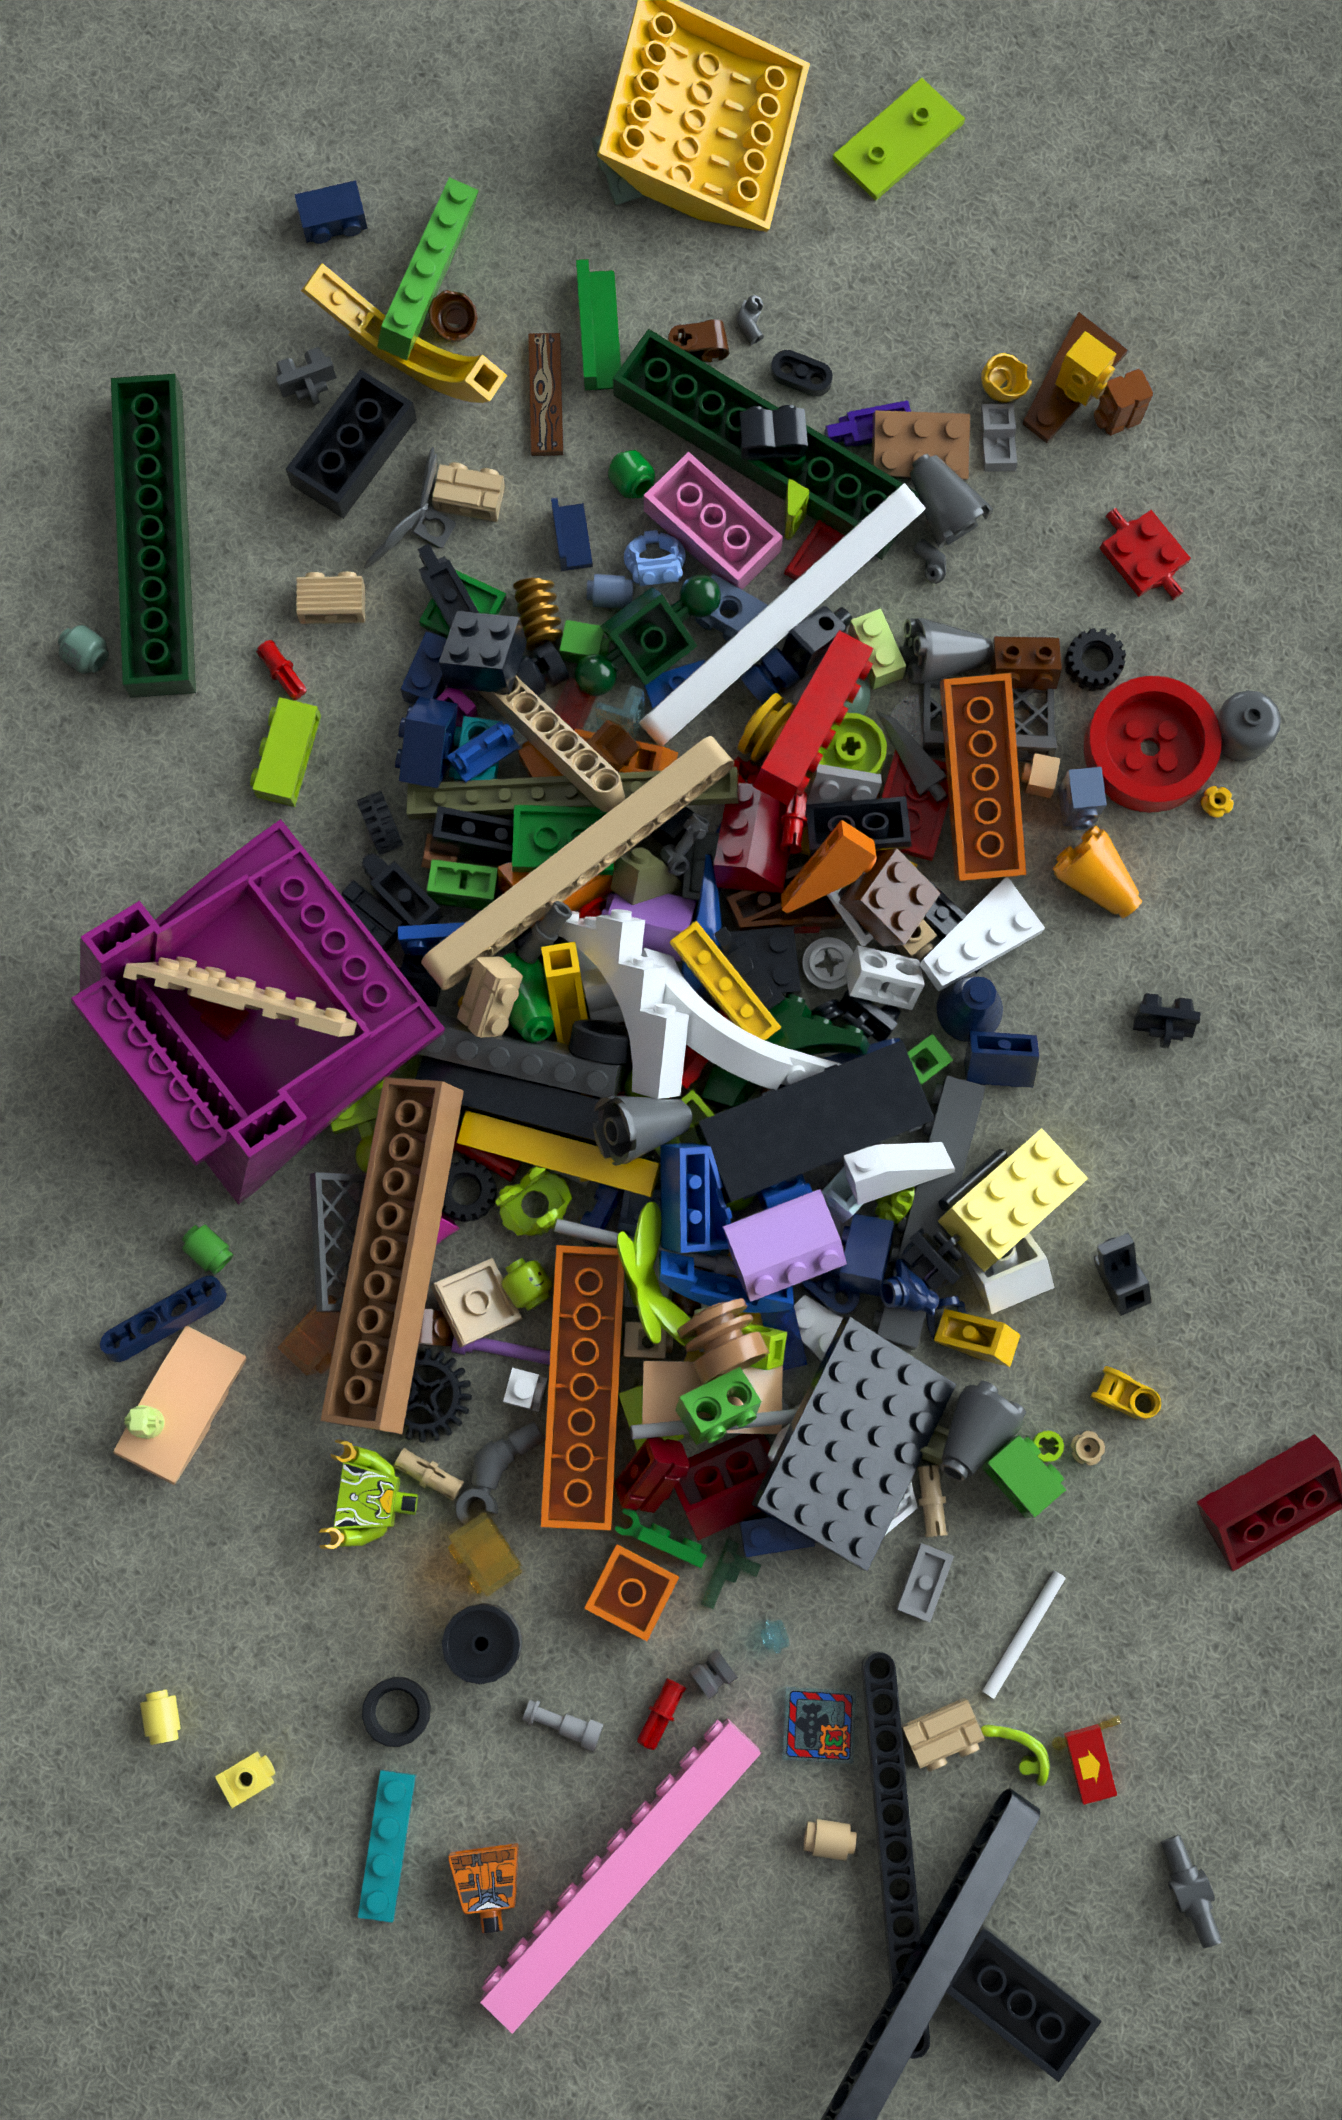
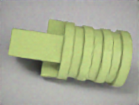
[124,1405,165,1439]

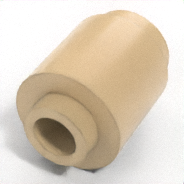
[803,1819,857,1861]

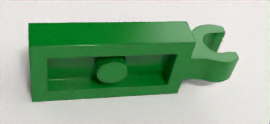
[615,1509,707,1568]

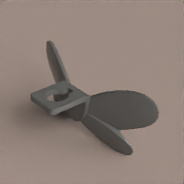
[364,447,456,569]

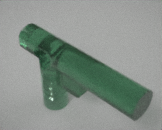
[701,1539,762,1610]

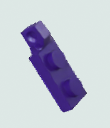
[824,400,911,447]

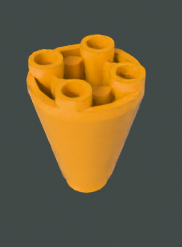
[1053,825,1142,919]

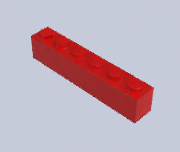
[753,630,874,806]

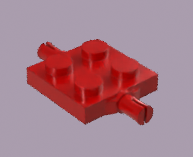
[1099,508,1191,600]

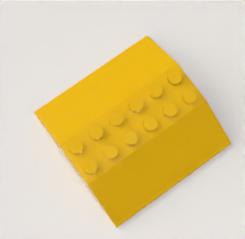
[597,0,810,232]

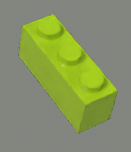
[250,697,321,807]

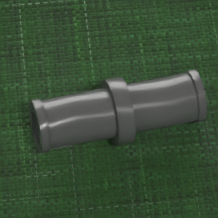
[518,901,572,964]

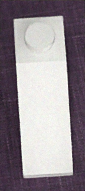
[844,1142,955,1205]

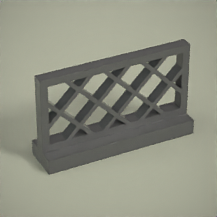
[922,679,1057,762]
[309,1172,366,1312]

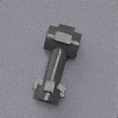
[660,813,710,875]

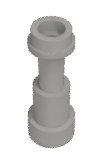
[522,1700,604,1752]

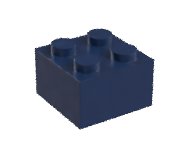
[395,696,458,788]

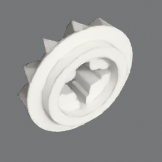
[802,937,853,990]

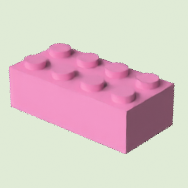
[644,452,783,590]

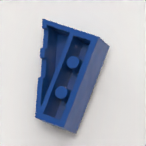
[660,1143,733,1253]

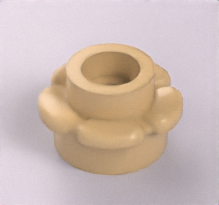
[1071,1431,1105,1466]

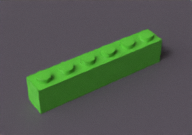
[377,177,479,360]

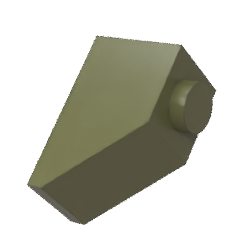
[611,847,682,905]

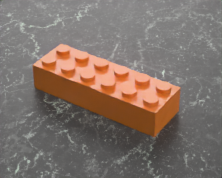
[940,673,1026,881]

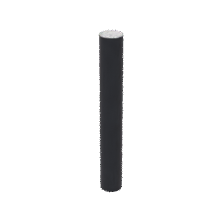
[938,1149,1008,1211]

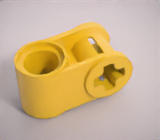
[1090,1366,1161,1420]

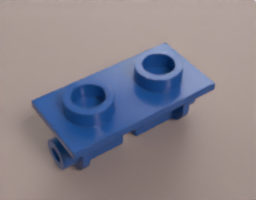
[446,721,520,783]

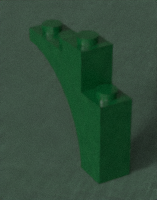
[702,994,870,1111]

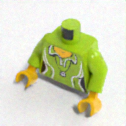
[319,1439,418,1549]

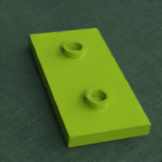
[832,77,965,201]

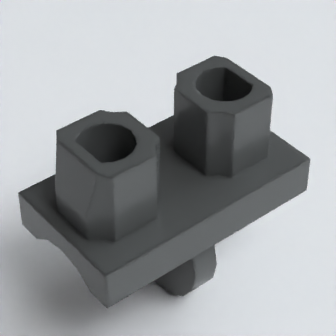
[276,347,337,405]

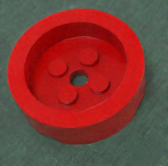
[1084,676,1222,813]

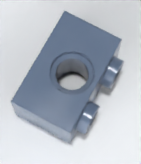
[695,573,768,642]
[1058,767,1107,830]

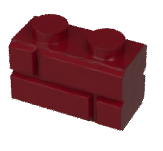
[614,1437,690,1513]

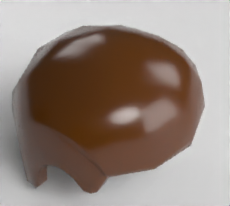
[428,290,478,341]

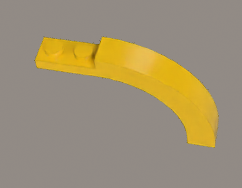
[301,263,507,403]
[541,942,593,1183]

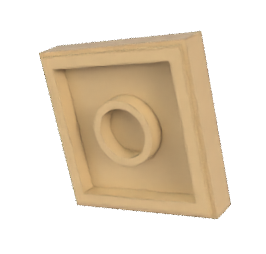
[430,1258,522,1348]

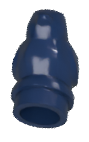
[880,1258,939,1316]

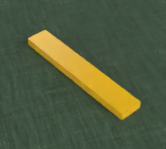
[457,1110,661,1197]

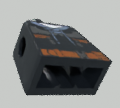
[782,606,852,680]

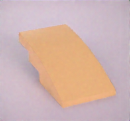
[114,1326,246,1485]
[642,1361,783,1434]

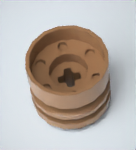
[677,1298,770,1385]

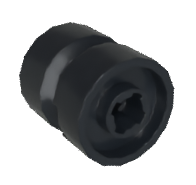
[516,641,569,696]

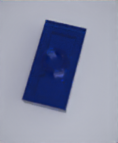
[760,1305,808,1371]

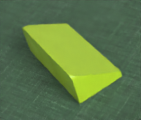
[784,479,809,540]

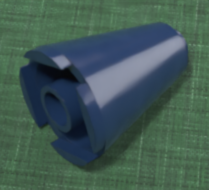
[936,977,1003,1042]

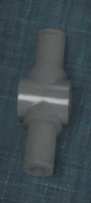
[1161,1835,1223,1948]

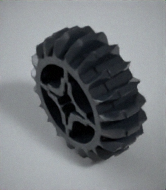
[403,1348,472,1443]

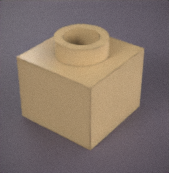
[1021,753,1061,798]

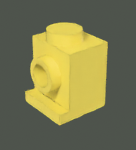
[215,1751,275,1808]

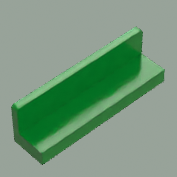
[576,259,621,391]

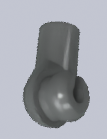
[737,295,764,345]
[913,538,946,584]

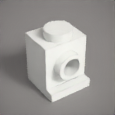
[503,1368,547,1412]

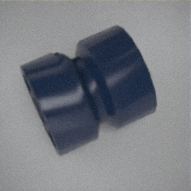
[740,645,802,704]

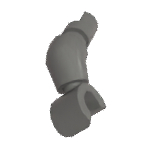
[456,1421,545,1526]

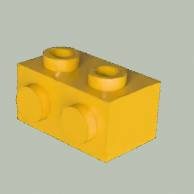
[1055,331,1116,406]

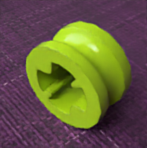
[1032,1430,1064,1462]

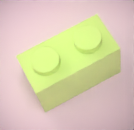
[848,608,906,690]

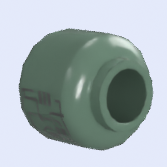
[58,625,109,674]

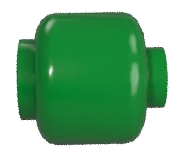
[608,450,655,499]

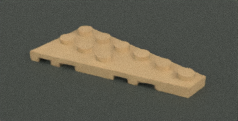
[123,957,357,1037]

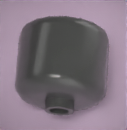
[1216,690,1281,762]

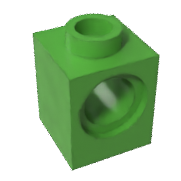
[560,620,610,663]

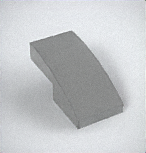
[981,403,1017,472]

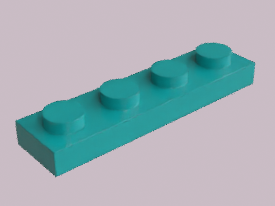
[358,1769,416,1923]

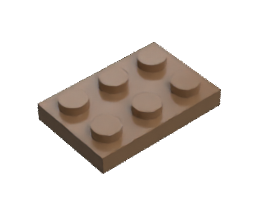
[872,410,970,480]

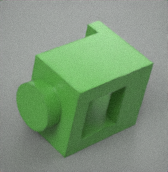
[908,1033,953,1086]

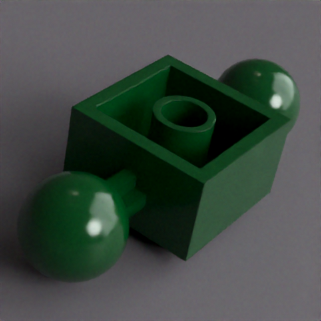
[575,575,721,696]

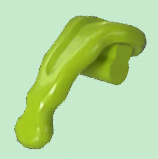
[981,1725,1050,1786]

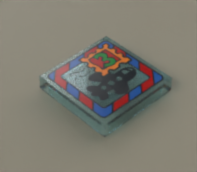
[782,1686,856,1764]

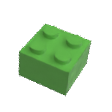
[982,1435,1066,1518]

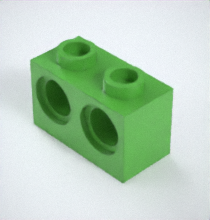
[427,859,498,910]
[675,1367,762,1445]

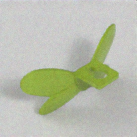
[617,1202,697,1346]

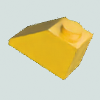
[934,1308,1020,1367]

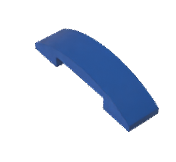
[659,1250,794,1313]

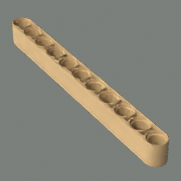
[421,736,734,990]

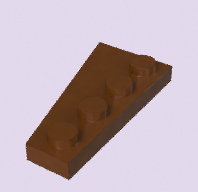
[1023,312,1128,443]

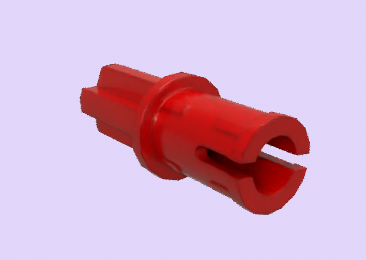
[256,640,307,700]
[780,792,807,854]
[637,1678,687,1750]

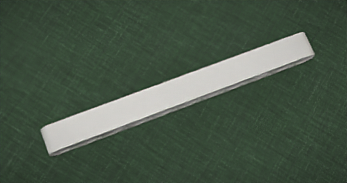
[639,483,926,746]

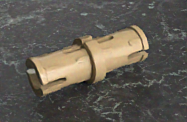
[393,1448,464,1501]
[917,1465,948,1537]

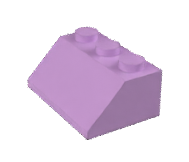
[723,1189,847,1302]

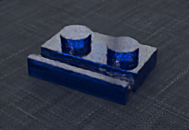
[580,1183,624,1247]

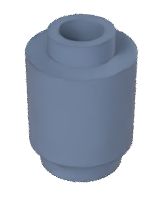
[587,574,633,609]

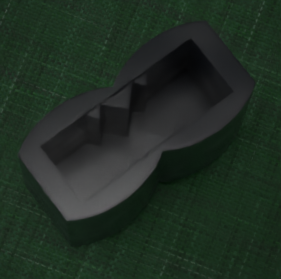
[738,405,808,460]

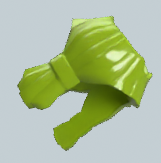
[495,1166,572,1236]

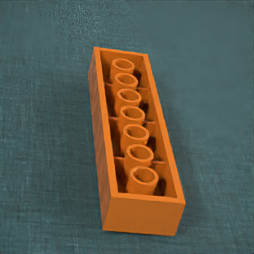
[541,1245,624,1530]

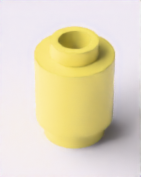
[140,1690,181,1745]

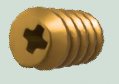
[513,578,563,651]

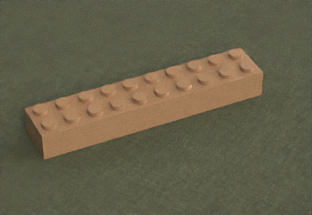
[321,1077,464,1434]

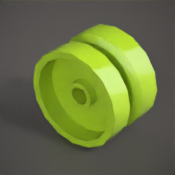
[818,713,887,774]

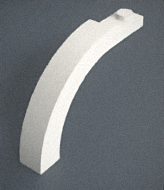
[641,948,841,1091]

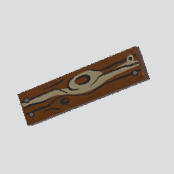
[528,333,563,456]

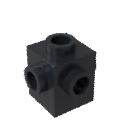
[397,954,441,1007]

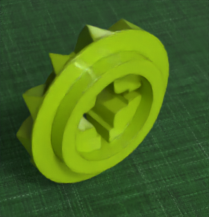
[875,1186,914,1224]

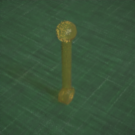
[1052,1715,1122,1751]

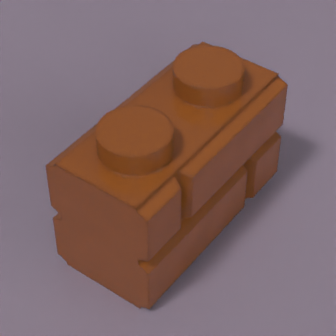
[1094,368,1153,436]

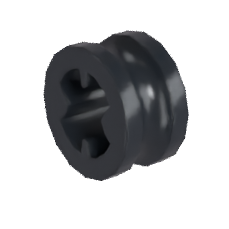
[811,998,845,1022]

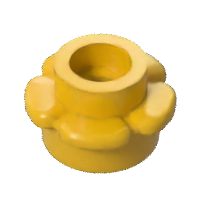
[1201,786,1234,818]

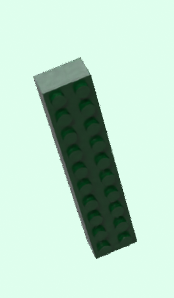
[613,329,920,560]
[111,373,196,698]

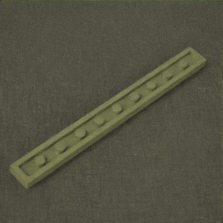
[406,767,738,820]

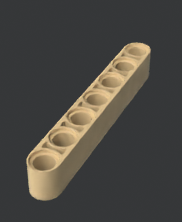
[479,676,625,813]

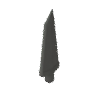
[876,711,948,803]

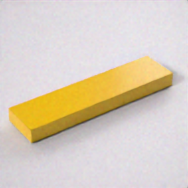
[669,921,781,1040]

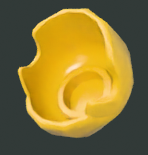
[981,353,1032,403]

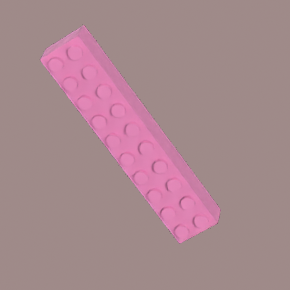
[480,1718,761,2034]

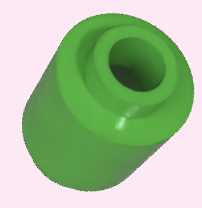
[182,1225,233,1275]

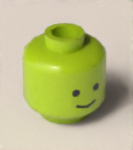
[501,1258,552,1311]

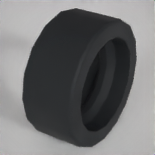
[569,1019,632,1064]
[362,1677,431,1747]

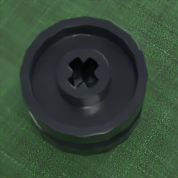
[442,1603,523,1684]

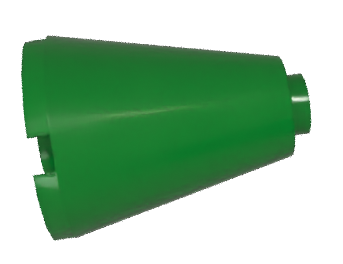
[502,953,554,1042]

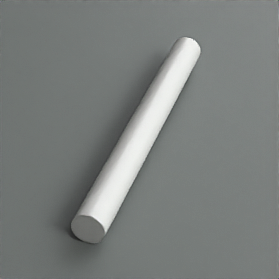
[982,1571,1066,1699]

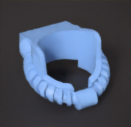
[624,530,686,586]

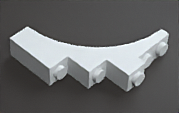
[558,909,689,1099]

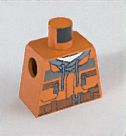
[448,1843,519,1933]

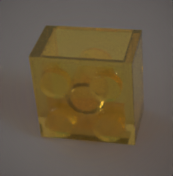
[447,1512,526,1597]

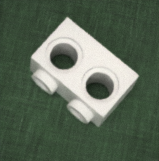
[845,945,925,1010]

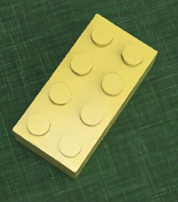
[938,1128,1088,1272]

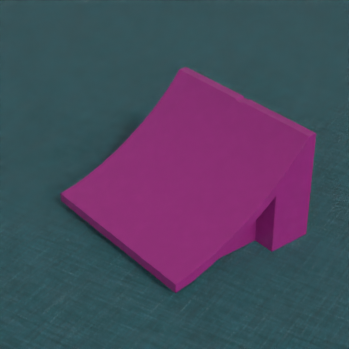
[71,819,445,1205]

